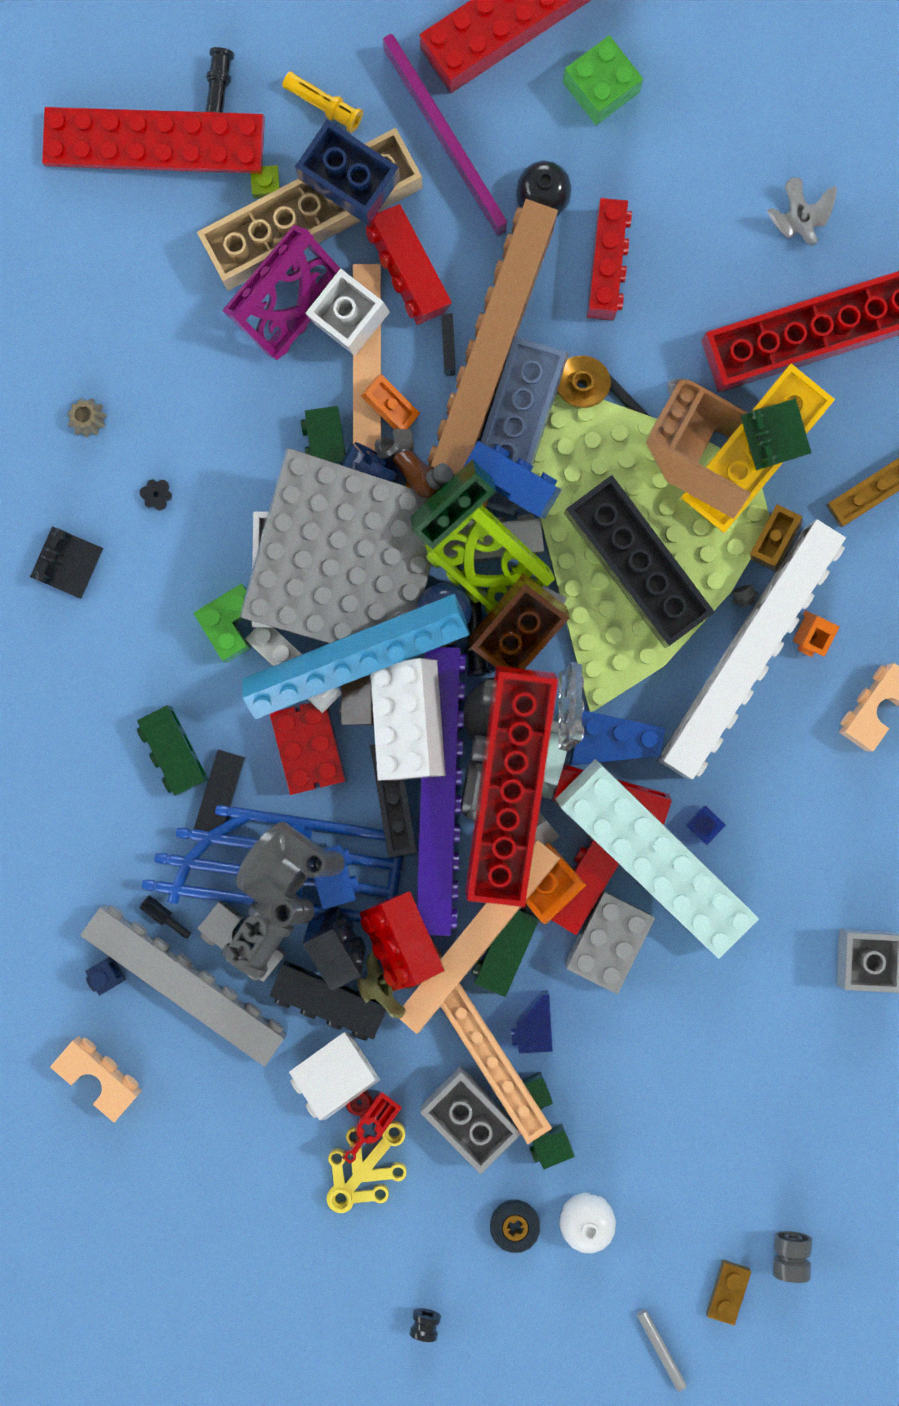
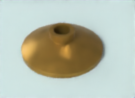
[557,355,611,408]

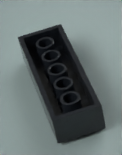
[564,475,715,648]

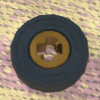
[490,1200,540,1253]

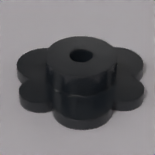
[140,479,172,510]

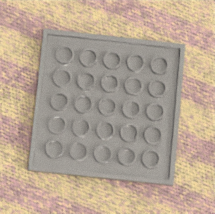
[239,448,431,643]

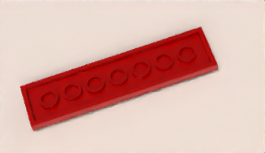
[42,107,265,174]

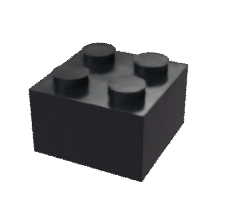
[303,906,367,991]

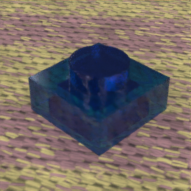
[685,805,726,845]

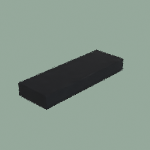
[194,749,246,831]

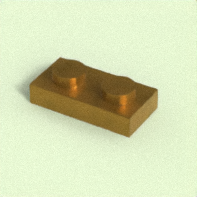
[706,1259,752,1326]

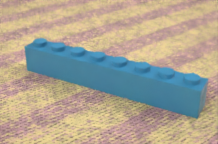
[242,594,469,719]

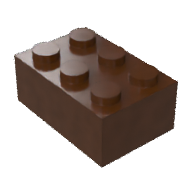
[469,573,570,669]

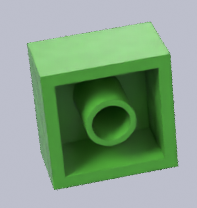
[563,35,643,125]

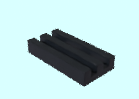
[442,313,456,376]

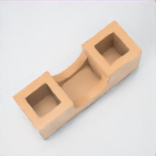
[839,663,899,751]
[50,1036,142,1122]

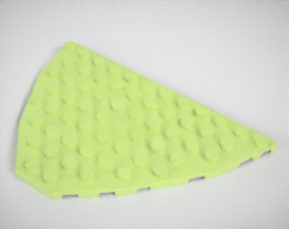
[532,394,770,712]

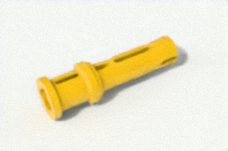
[282,71,363,133]

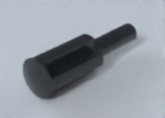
[139,895,191,939]

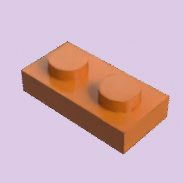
[361,374,420,430]

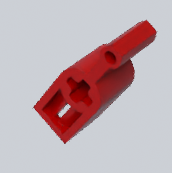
[342,1091,402,1164]

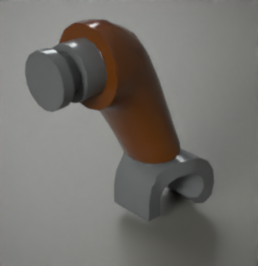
[374,429,454,498]

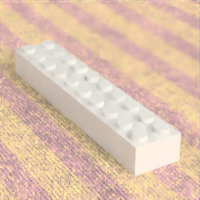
[657,519,846,779]

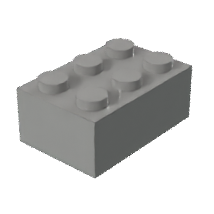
[564,890,655,994]
[420,1066,521,1174]

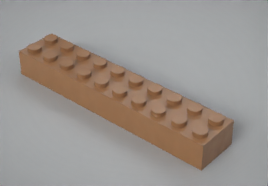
[428,199,558,476]

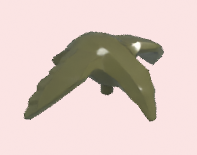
[357,950,421,1018]

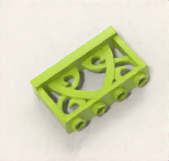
[425,505,555,614]

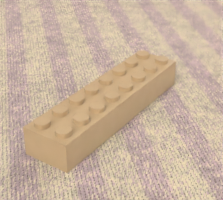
[197,127,423,291]

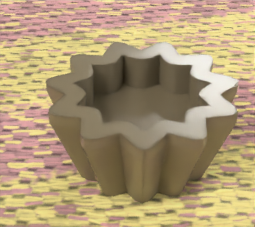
[67,398,107,438]

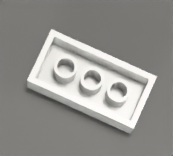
[371,658,446,780]

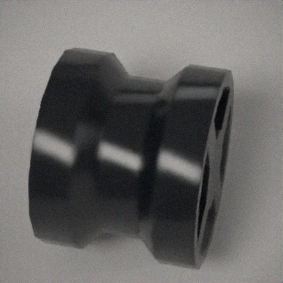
[409,1308,441,1342]

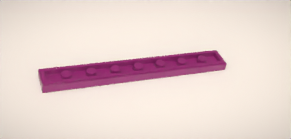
[383,34,507,236]

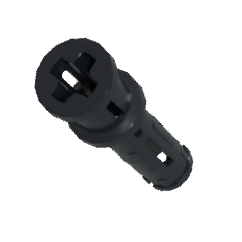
[206,47,234,113]
[464,592,492,677]

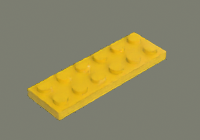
[680,363,835,533]

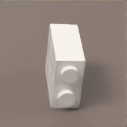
[289,1032,381,1120]

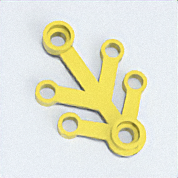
[327,1121,407,1213]

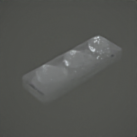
[558,662,584,751]

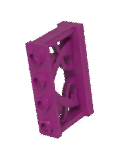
[222,224,341,360]

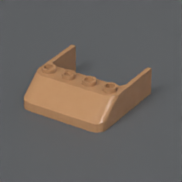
[646,380,751,519]

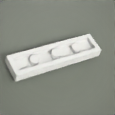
[245,627,341,713]

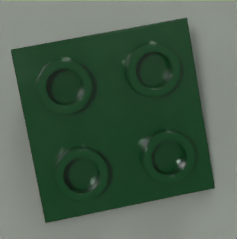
[740,398,812,470]

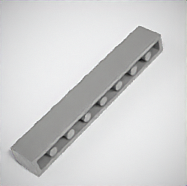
[80,905,287,1067]

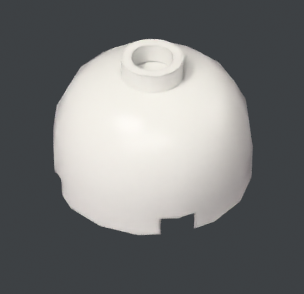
[559,1193,616,1254]

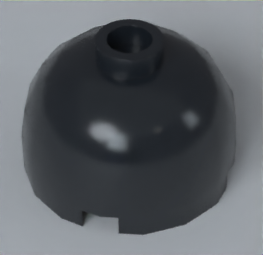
[516,160,572,216]

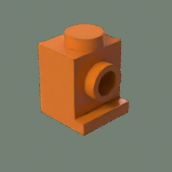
[792,610,840,657]

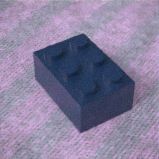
[295,119,400,226]

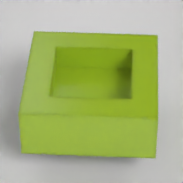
[251,165,280,198]

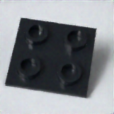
[30,526,104,599]

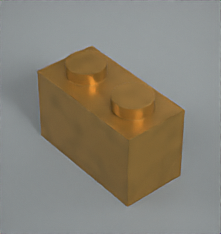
[750,504,803,572]

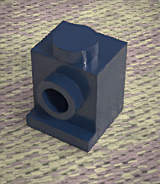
[85,957,126,996]

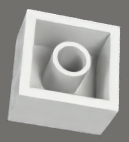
[306,269,390,356]

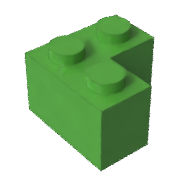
[193,584,251,663]

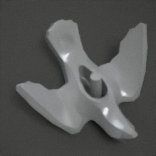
[767,177,837,246]

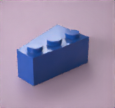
[463,441,562,519]
[569,710,666,765]

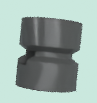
[773,1231,812,1283]

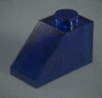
[511,990,553,1054]

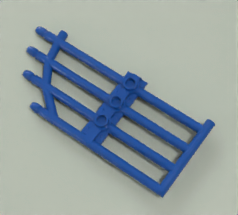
[142,805,403,922]

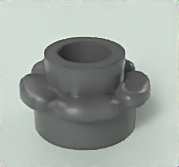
[731,584,759,608]

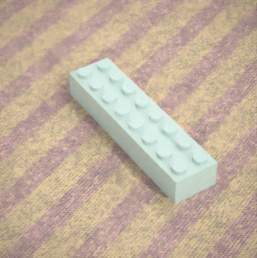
[555,759,759,959]

